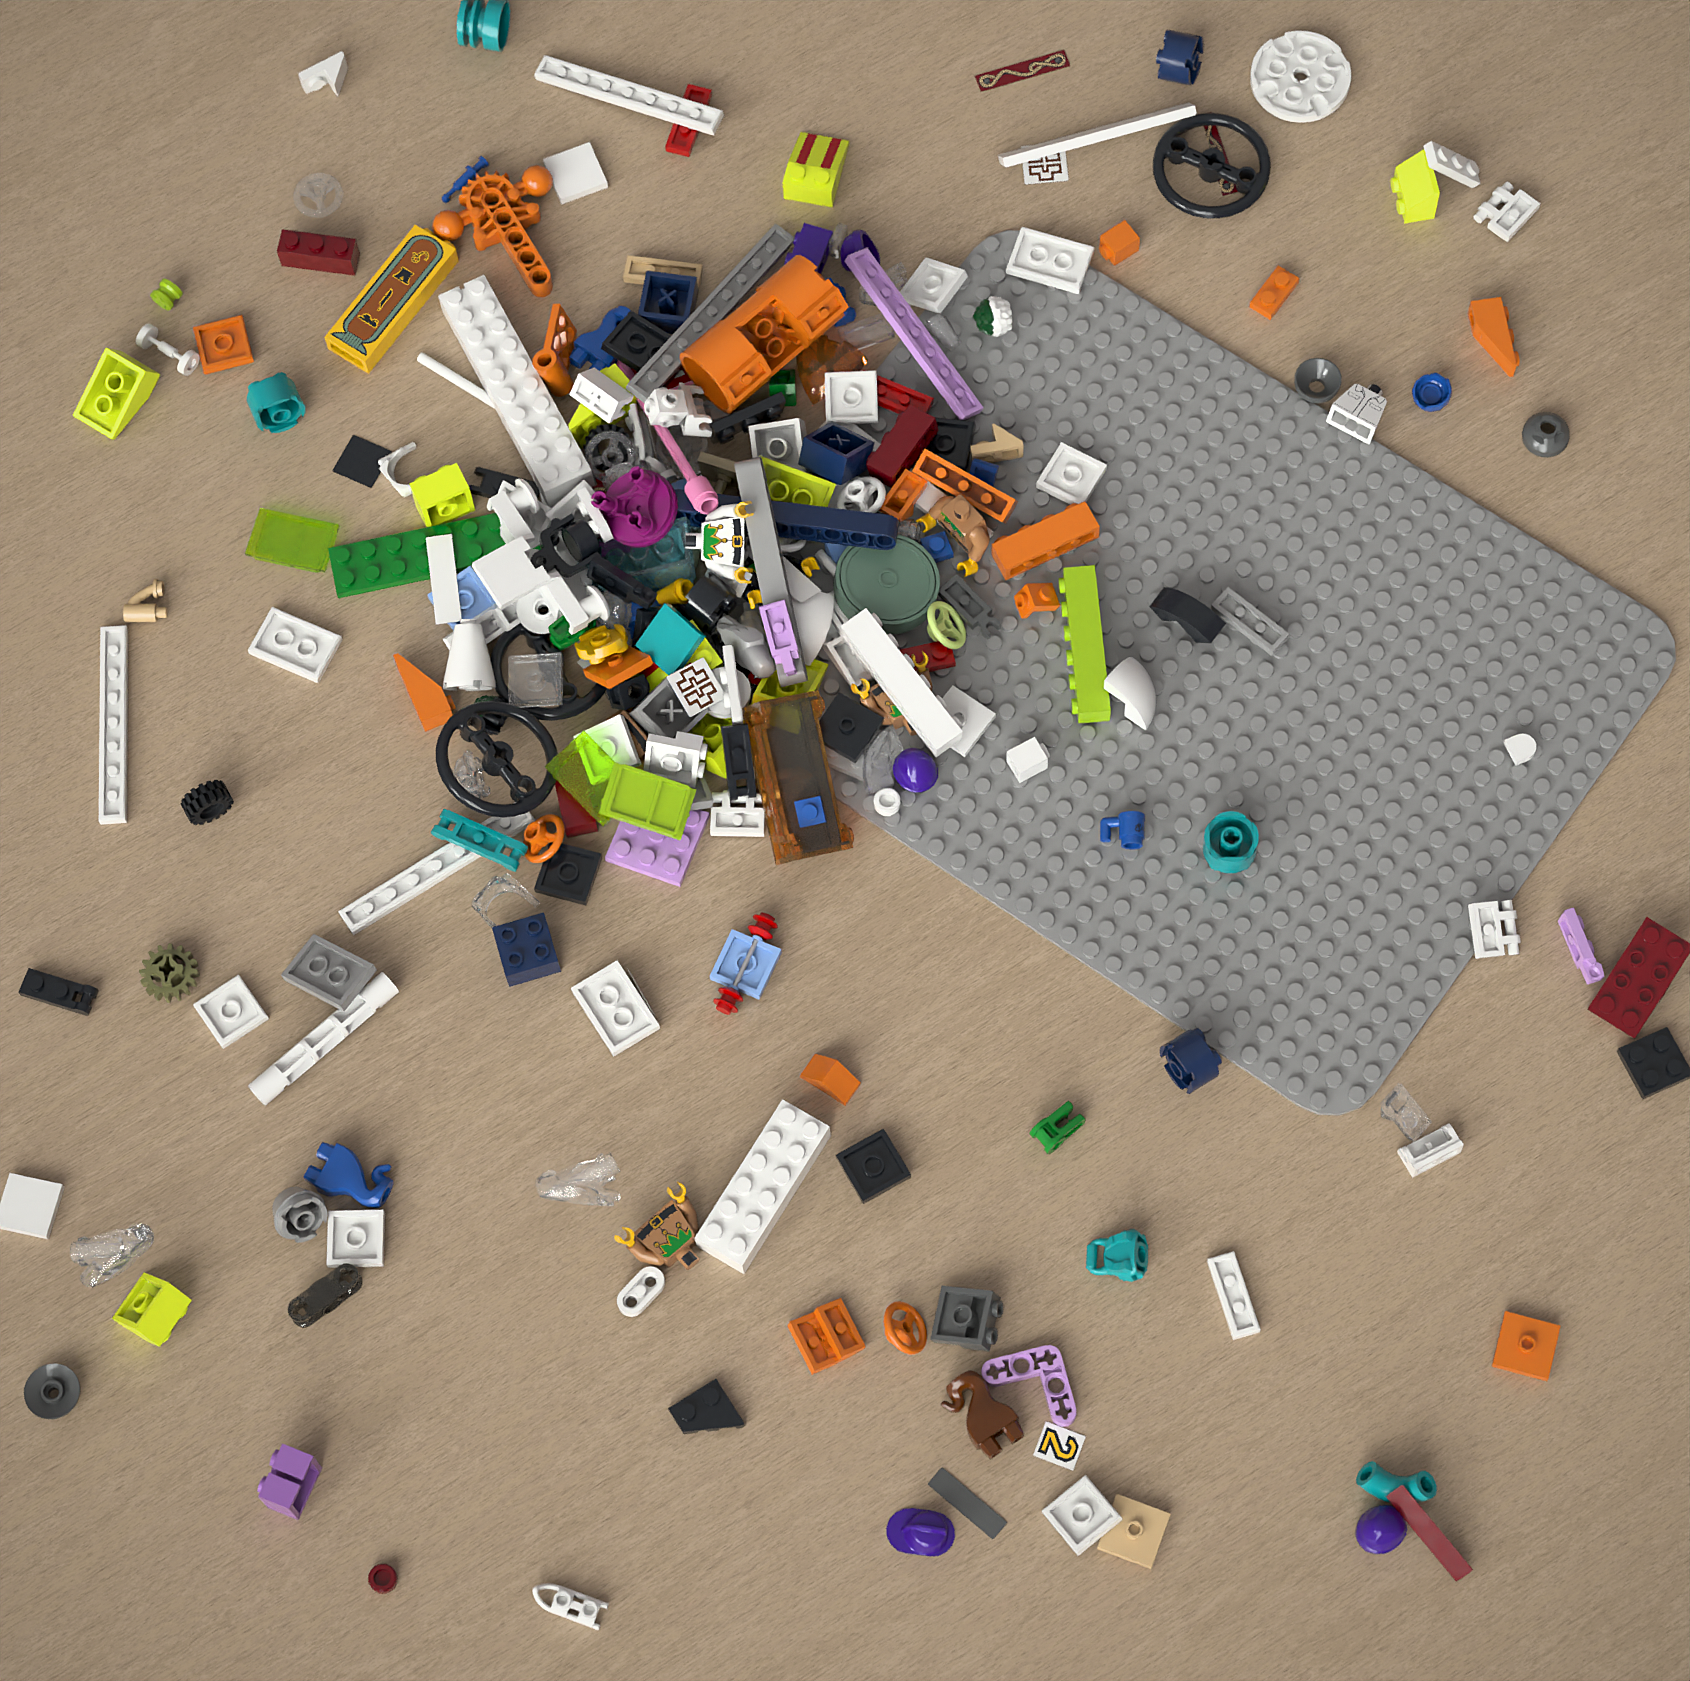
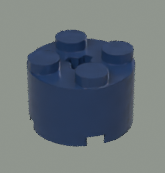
[1156,29,1204,85]
[1159,1028,1222,1094]

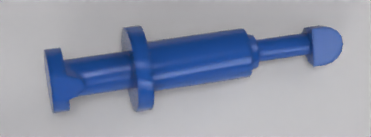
[442,156,489,203]

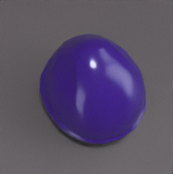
[840,230,880,272]
[893,748,938,793]
[1355,1505,1407,1554]

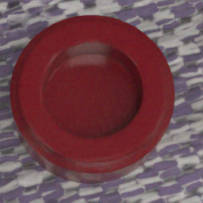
[368,1564,398,1594]

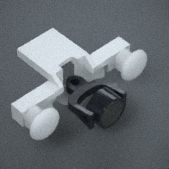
[472,478,610,635]

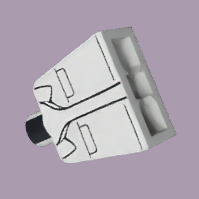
[1326,384,1387,444]

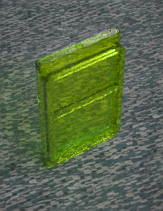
[245,508,340,573]
[545,731,616,827]

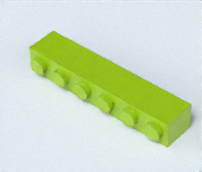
[1058,565,1111,723]

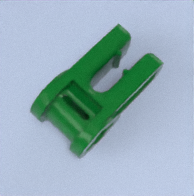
[548,615,597,651]
[1029,1101,1086,1154]

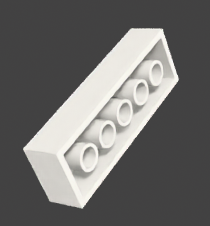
[695,1099,831,1274]

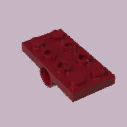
[1587,917,1690,1039]

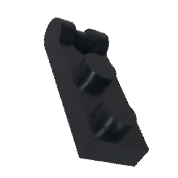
[720,723,756,801]
[18,968,99,1016]

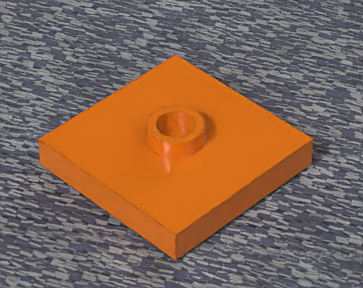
[193,315,254,375]
[583,646,653,689]
[1492,1311,1561,1381]

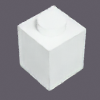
[1006,737,1050,783]

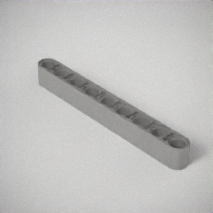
[734,457,808,687]

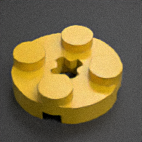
[574,624,628,664]

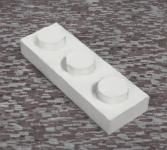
[1424,141,1481,188]

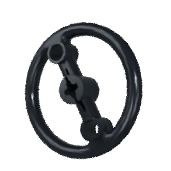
[1153,113,1271,219]
[490,612,606,721]
[436,701,559,817]

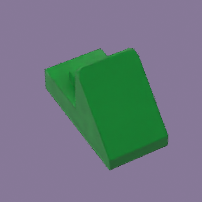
[769,369,797,407]

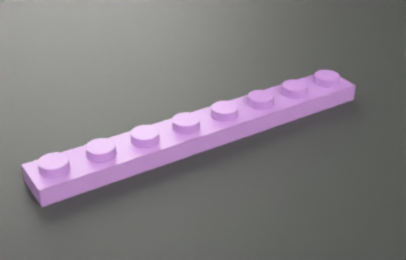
[845,248,983,420]

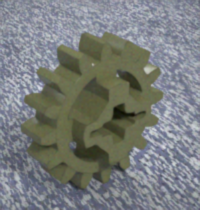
[139,943,200,1003]

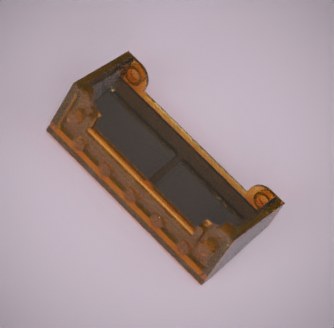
[742,690,854,865]

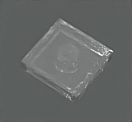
[508,652,563,708]

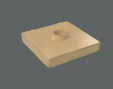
[1097,1494,1171,1569]

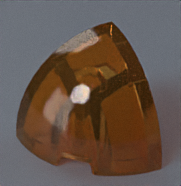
[796,335,868,405]

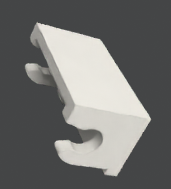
[570,368,634,423]
[678,383,712,437]
[1397,1123,1464,1178]

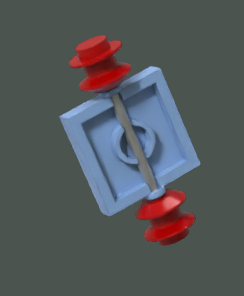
[710,912,782,1015]

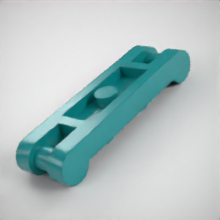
[431,809,528,872]

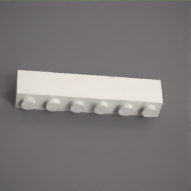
[840,608,963,757]

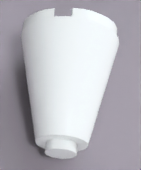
[443,619,496,691]

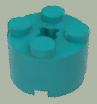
[246,372,306,433]
[1203,811,1259,873]

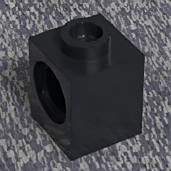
[606,673,650,710]

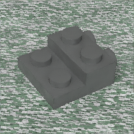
[930,1286,1004,1352]

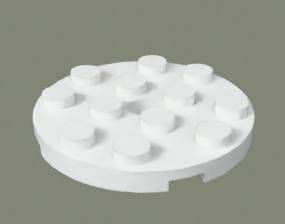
[1250,31,1351,123]

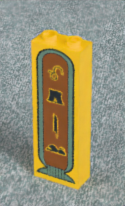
[324,225,459,374]

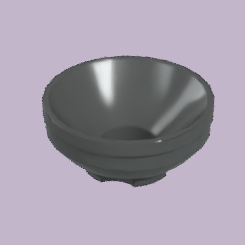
[1294,358,1342,403]
[1522,412,1570,458]

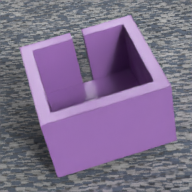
[257,1444,322,1520]

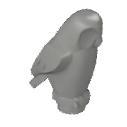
[716,611,776,678]

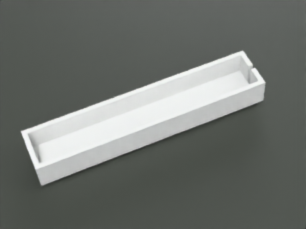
[438,275,595,507]

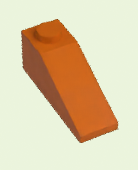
[393,653,456,732]

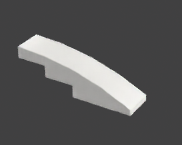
[443,601,542,650]
[822,612,873,687]

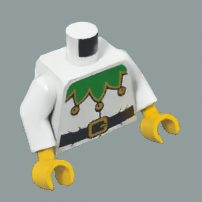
[685,501,754,584]

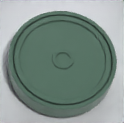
[833,534,940,635]

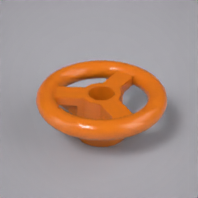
[523,814,565,863]
[884,1301,927,1355]

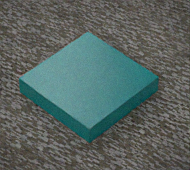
[635,603,706,675]

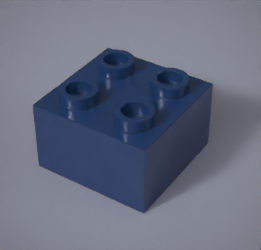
[638,271,699,334]
[798,421,875,486]
[492,912,561,987]

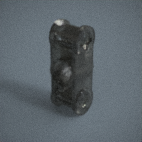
[288,1263,363,1328]

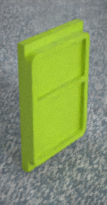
[599,763,696,840]

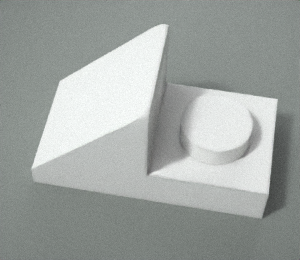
[298,51,348,96]

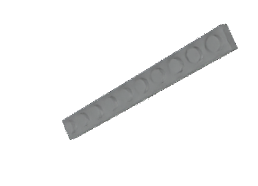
[626,223,794,403]

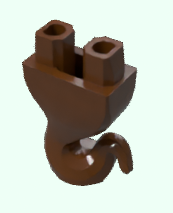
[941,1370,1024,1459]

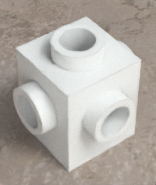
[644,387,688,427]

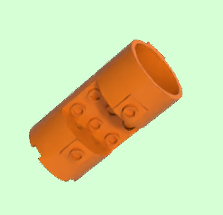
[680,255,849,414]

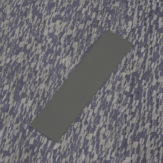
[928,1468,1007,1539]

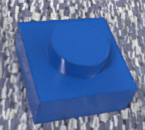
[969,458,999,487]
[920,531,954,563]
[794,796,827,828]

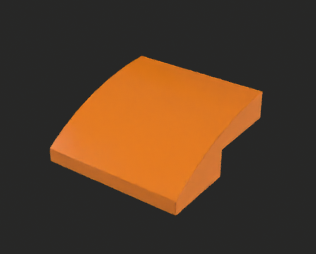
[787,1298,866,1375]

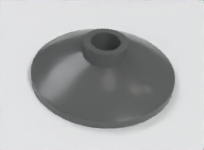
[24,1363,80,1420]

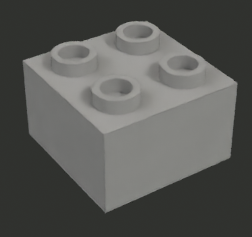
[629,673,709,738]

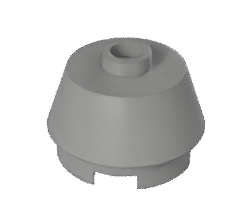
[272,1187,328,1243]

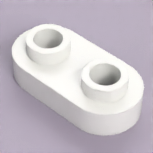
[617,1267,665,1317]

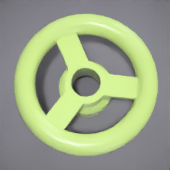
[927,601,966,649]

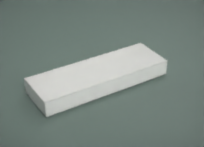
[1207,1251,1260,1340]

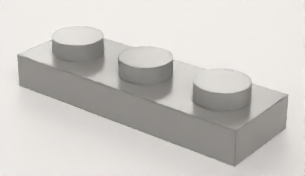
[1211,587,1290,656]

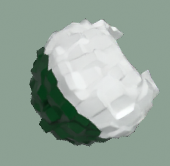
[973,296,1012,337]

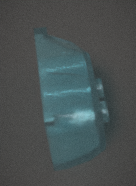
[592,516,696,601]

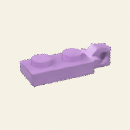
[759,599,799,677]
[1558,907,1605,984]

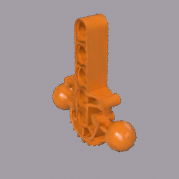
[432,165,553,298]

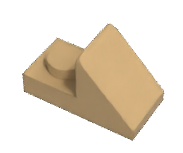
[970,424,1024,463]

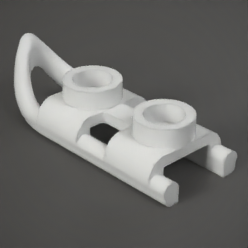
[625,403,654,469]
[533,1583,609,1630]

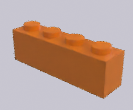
[912,449,1019,524]
[991,501,1100,580]

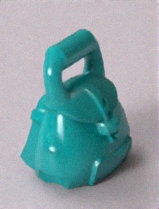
[1086,1228,1149,1282]

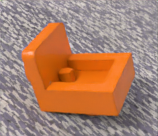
[1014,583,1060,619]

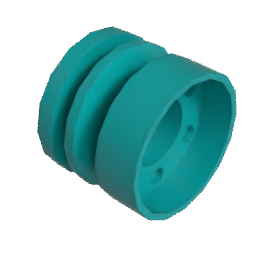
[457,0,511,52]

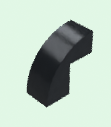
[1149,587,1226,643]

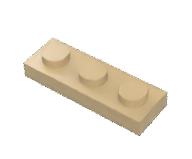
[623,255,703,290]

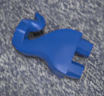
[569,306,631,371]
[304,1142,394,1208]

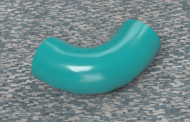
[1356,1461,1437,1503]

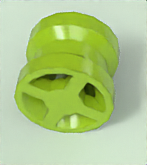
[150,279,183,311]

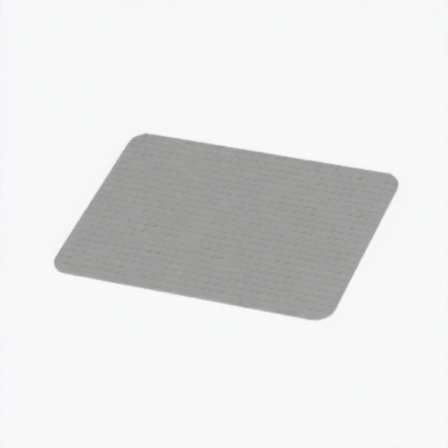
[702,230,1676,1115]

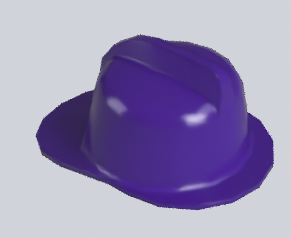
[886,1508,955,1556]

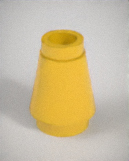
[656,578,694,605]

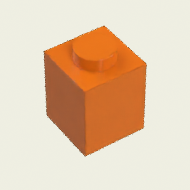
[1099,220,1140,266]

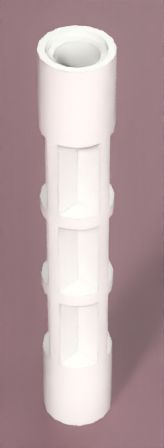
[248,972,399,1106]

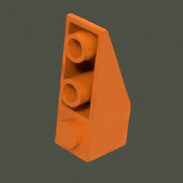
[1468,297,1519,377]

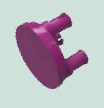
[591,466,678,548]

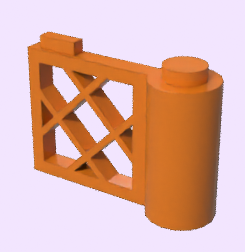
[532,304,577,397]

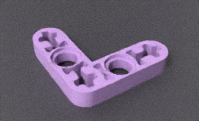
[981,1345,1076,1427]

